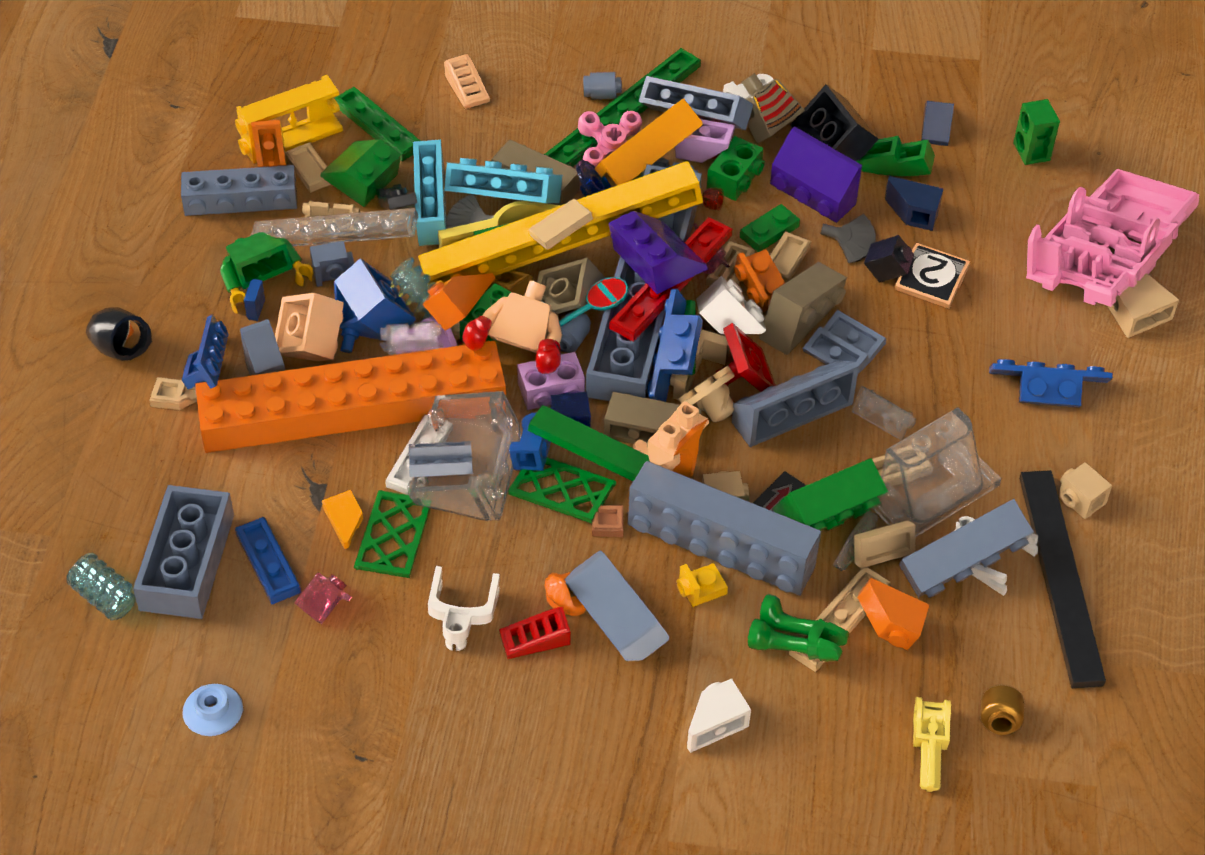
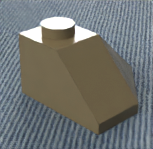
[537,258,606,314]

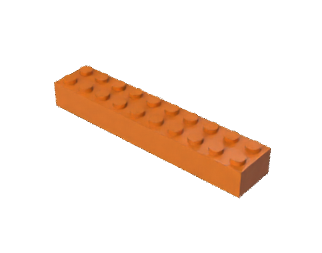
[195,340,507,453]

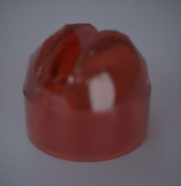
[702,187,724,211]

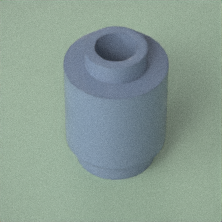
[583,72,622,100]
[560,310,591,353]

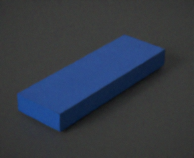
[235,517,301,605]

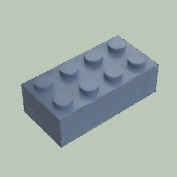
[133,485,234,619]

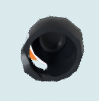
[86,307,152,361]

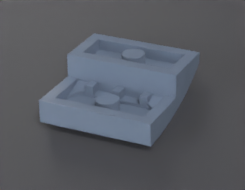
[803,310,886,374]
[409,441,473,477]

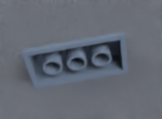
[732,361,859,447]

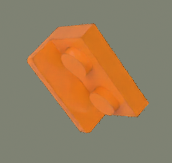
[733,249,785,313]

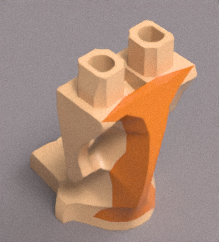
[633,402,709,479]

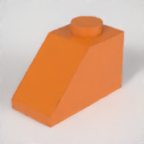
[857,578,929,650]

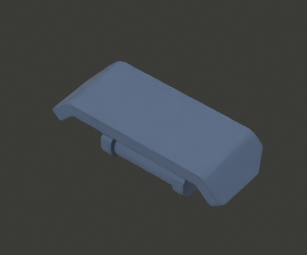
[564,550,669,661]

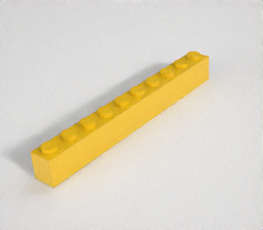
[418,161,703,288]

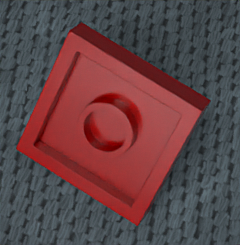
[716,323,776,392]

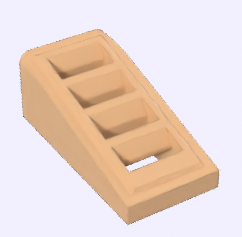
[444,54,490,109]

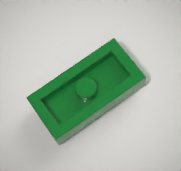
[740,204,800,252]

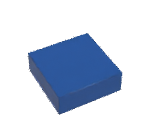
[244,279,265,321]

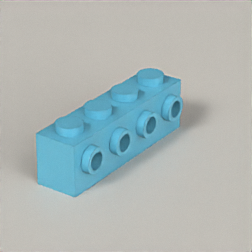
[444,158,563,203]

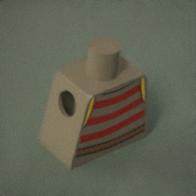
[742,73,805,144]

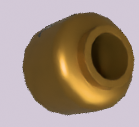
[980,685,1025,735]

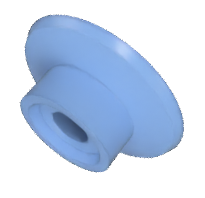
[183,684,243,736]

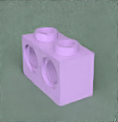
[517,352,585,410]

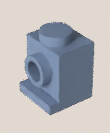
[310,241,354,287]

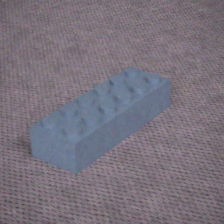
[628,461,821,596]

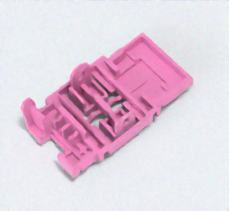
[1026,169,1199,307]

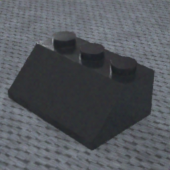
[790,84,879,161]

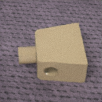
[1108,273,1179,338]

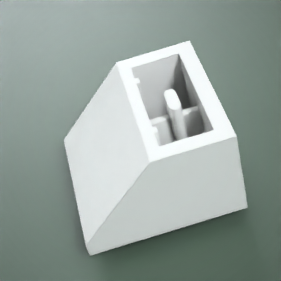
[696,276,766,334]

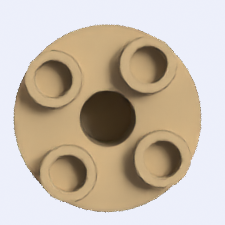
[678,365,735,422]

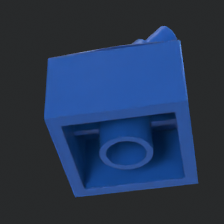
[334,258,417,353]

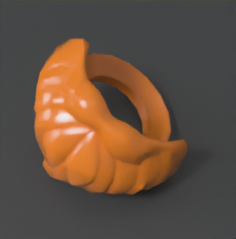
[544,572,586,616]

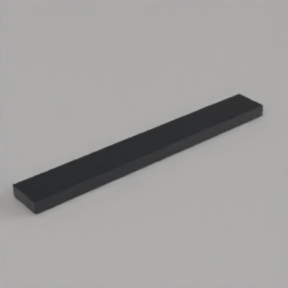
[1019,470,1106,688]

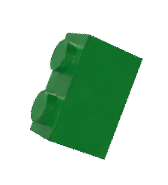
[320,139,402,207]

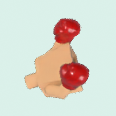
[463,281,562,374]

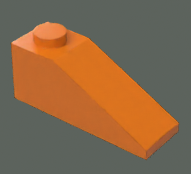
[251,120,287,167]
[422,273,496,331]

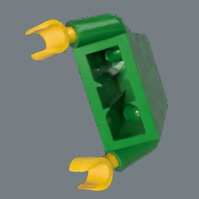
[220,232,313,313]

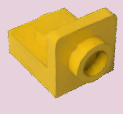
[676,563,728,607]

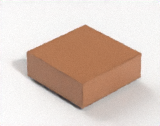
[592,505,623,537]

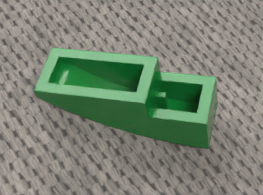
[856,136,935,176]

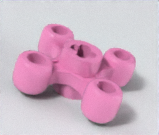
[578,111,642,173]

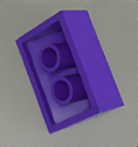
[770,126,862,223]
[609,211,707,294]

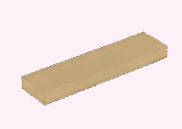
[789,567,891,672]

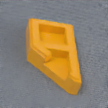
[322,490,363,549]

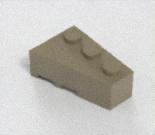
[759,262,847,355]

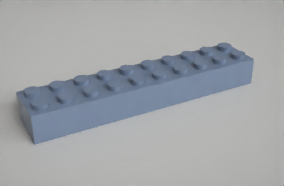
[586,164,702,401]

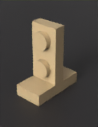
[670,329,729,400]

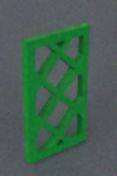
[508,457,616,524]
[354,490,432,578]

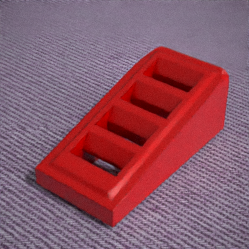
[499,607,571,659]

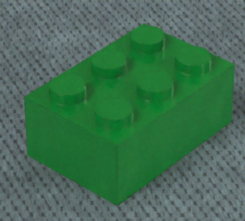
[772,458,888,531]

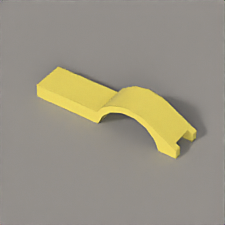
[438,201,560,248]

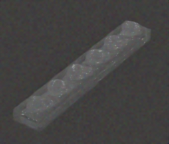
[251,208,418,246]

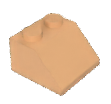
[275,293,344,361]

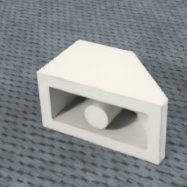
[687,678,751,753]

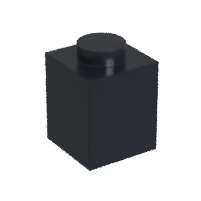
[864,235,914,283]

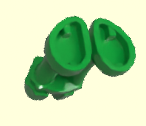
[748,594,849,662]

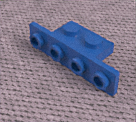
[648,289,703,402]
[182,314,229,390]
[989,359,1113,407]

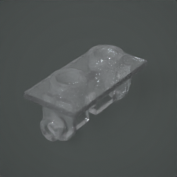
[380,321,444,355]
[851,386,917,441]

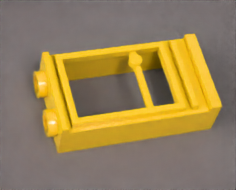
[235,75,343,164]

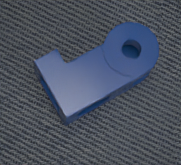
[509,412,551,471]

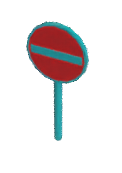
[559,277,629,327]

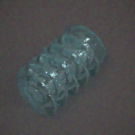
[389,257,436,321]
[66,552,136,620]

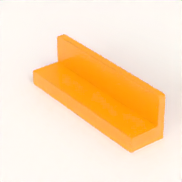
[595,98,703,186]

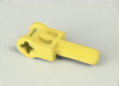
[913,697,951,792]

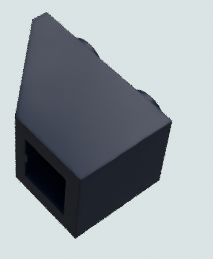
[885,176,943,231]

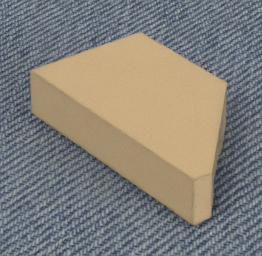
[149,377,197,410]

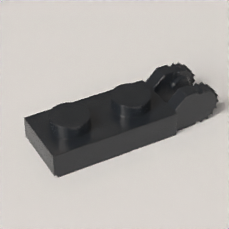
[376,184,417,210]

